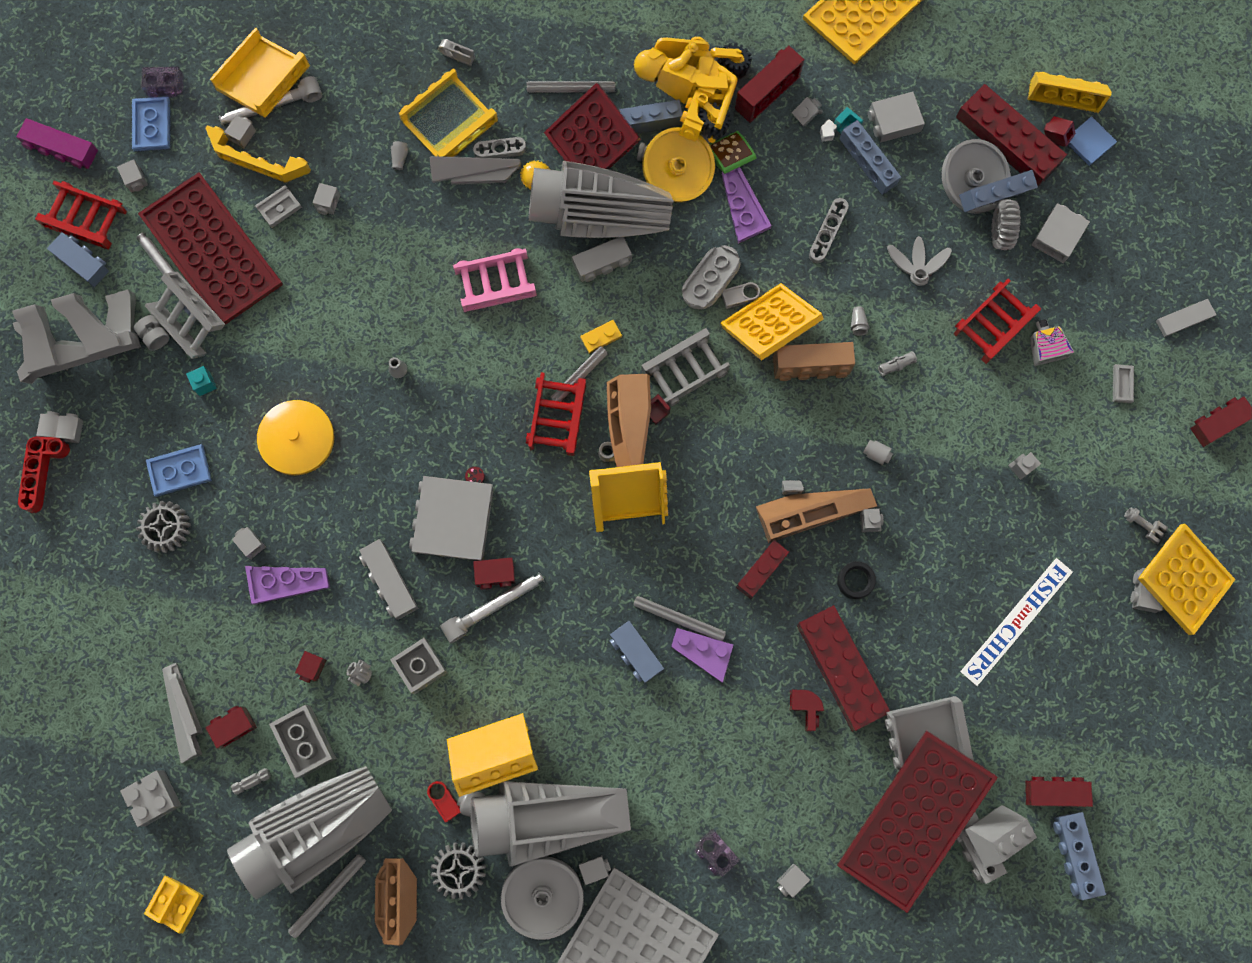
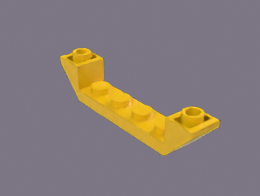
[206,125,311,183]

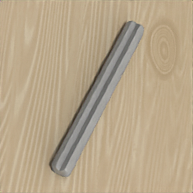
[526,81,615,92]
[634,596,726,641]
[288,854,366,938]

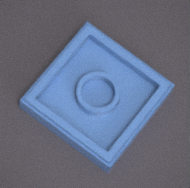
[1068,116,1117,166]

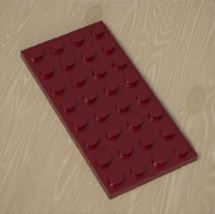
[138,172,283,325]
[837,730,998,913]

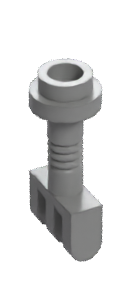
[1124,507,1168,544]

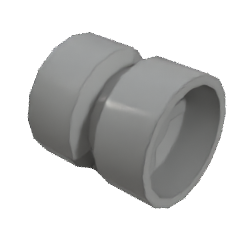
[133,315,170,351]

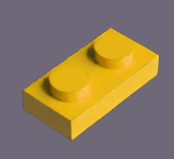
[580,320,622,354]

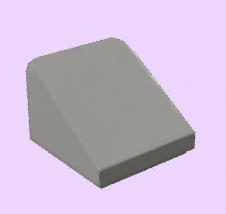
[782,480,804,495]

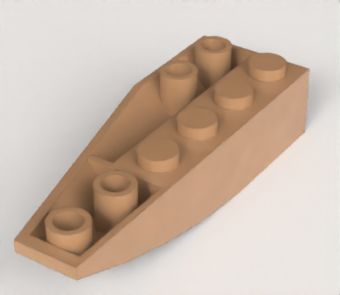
[607,374,651,467]
[756,488,877,543]

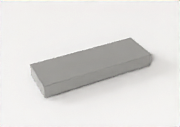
[1156,299,1216,337]

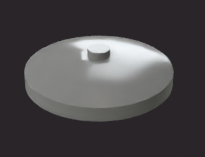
[942,139,1011,214]
[501,856,583,940]

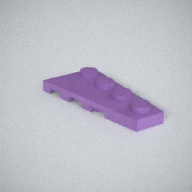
[722,167,772,244]
[245,566,330,605]

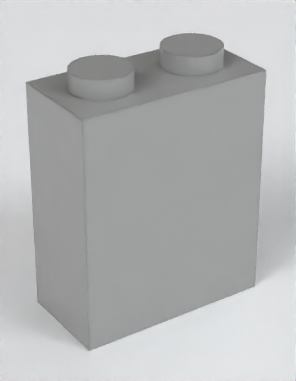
[868,92,925,143]
[1032,203,1090,264]

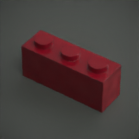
[1190,396,1252,447]
[736,540,789,600]
[1025,777,1093,807]

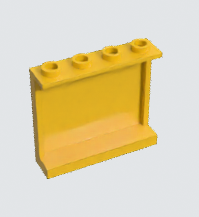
[210,28,310,118]
[589,462,668,532]
[447,713,538,797]

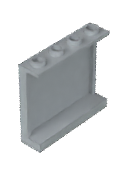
[409,476,494,561]
[885,696,974,772]

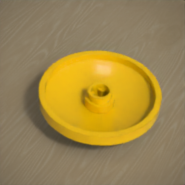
[642,127,715,202]
[257,400,334,475]

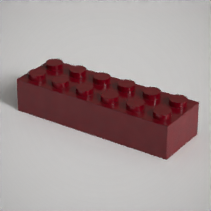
[956,84,1067,186]
[796,605,890,731]

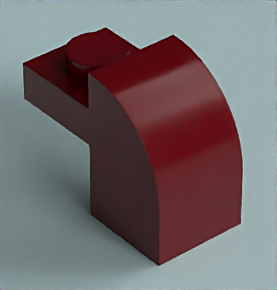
[790,690,824,731]

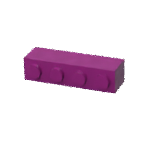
[16,118,98,169]

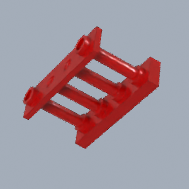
[35,181,127,250]
[954,279,1041,364]
[526,372,587,456]

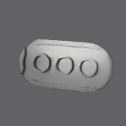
[682,245,741,310]

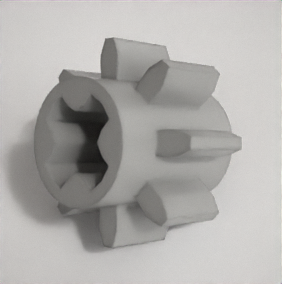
[347,660,372,686]

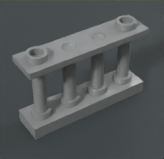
[145,272,225,359]
[641,328,730,407]

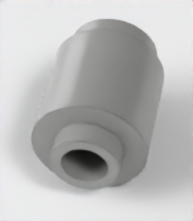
[863,440,893,465]

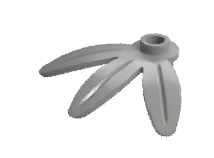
[887,236,952,286]

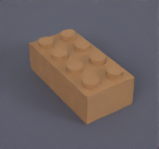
[773,342,855,381]

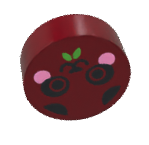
[465,467,485,483]

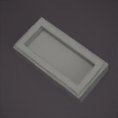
[1113,364,1134,404]

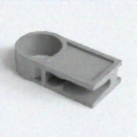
[438,39,475,66]
[721,282,760,309]

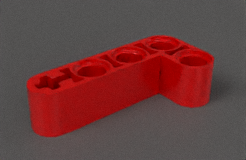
[18,437,70,513]

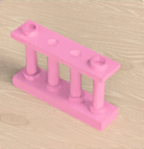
[453,248,537,312]

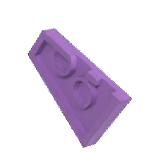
[671,628,733,683]

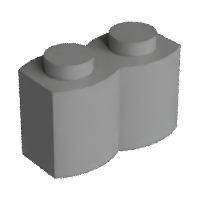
[36,411,83,443]

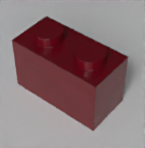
[473,558,516,590]
[205,705,257,749]

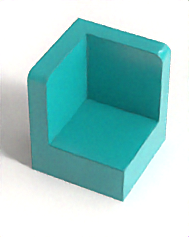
[834,107,863,134]

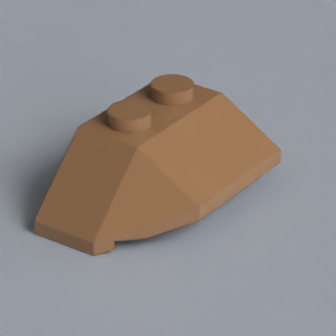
[375,858,417,945]

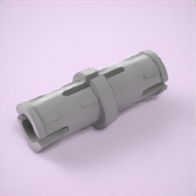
[878,351,917,376]

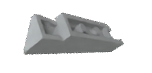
[430,156,521,185]
[162,663,203,763]

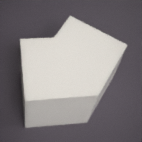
[820,119,837,142]

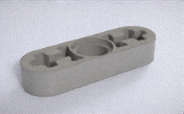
[473,137,526,158]

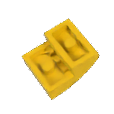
[144,876,204,933]

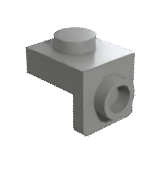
[792,97,823,126]

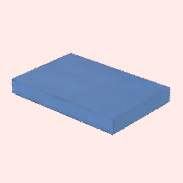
[132,97,170,151]
[146,444,212,497]

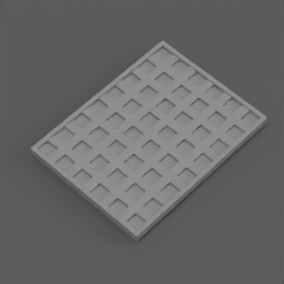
[557,867,719,963]

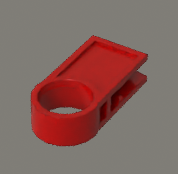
[427,781,460,823]

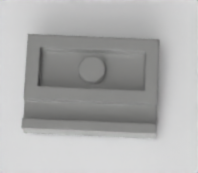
[255,185,302,228]

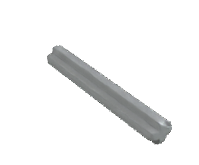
[551,346,607,402]

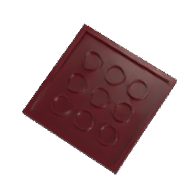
[544,83,641,170]

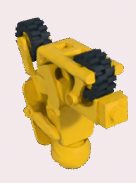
[634,37,752,143]

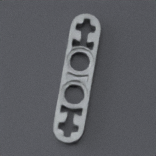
[809,198,848,263]

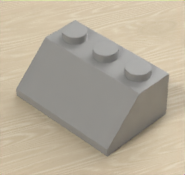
[965,805,1037,868]

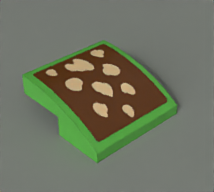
[709,131,757,174]

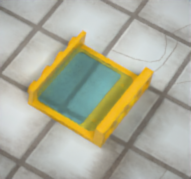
[399,69,498,157]

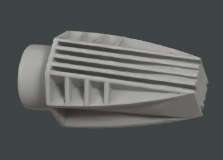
[528,161,674,238]
[227,766,392,900]
[470,781,631,867]

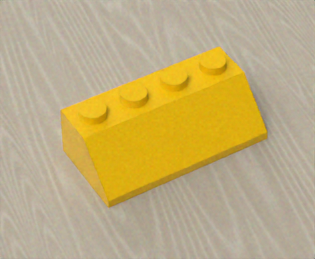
[1028,72,1112,113]

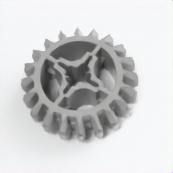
[991,199,1021,250]
[136,501,191,553]
[431,842,486,899]

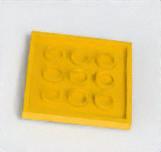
[721,283,824,361]
[1138,524,1235,635]

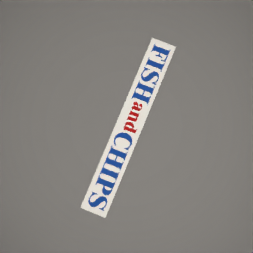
[960,558,1073,686]

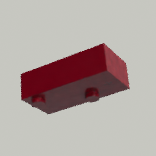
[735,45,804,123]

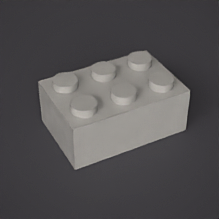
[269,705,337,778]

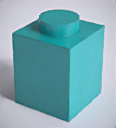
[186,366,217,396]

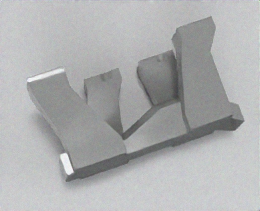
[12,290,141,384]

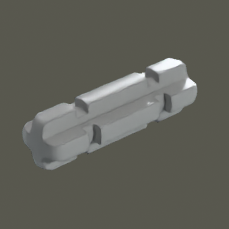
[231,768,271,795]

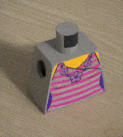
[1030,319,1074,366]

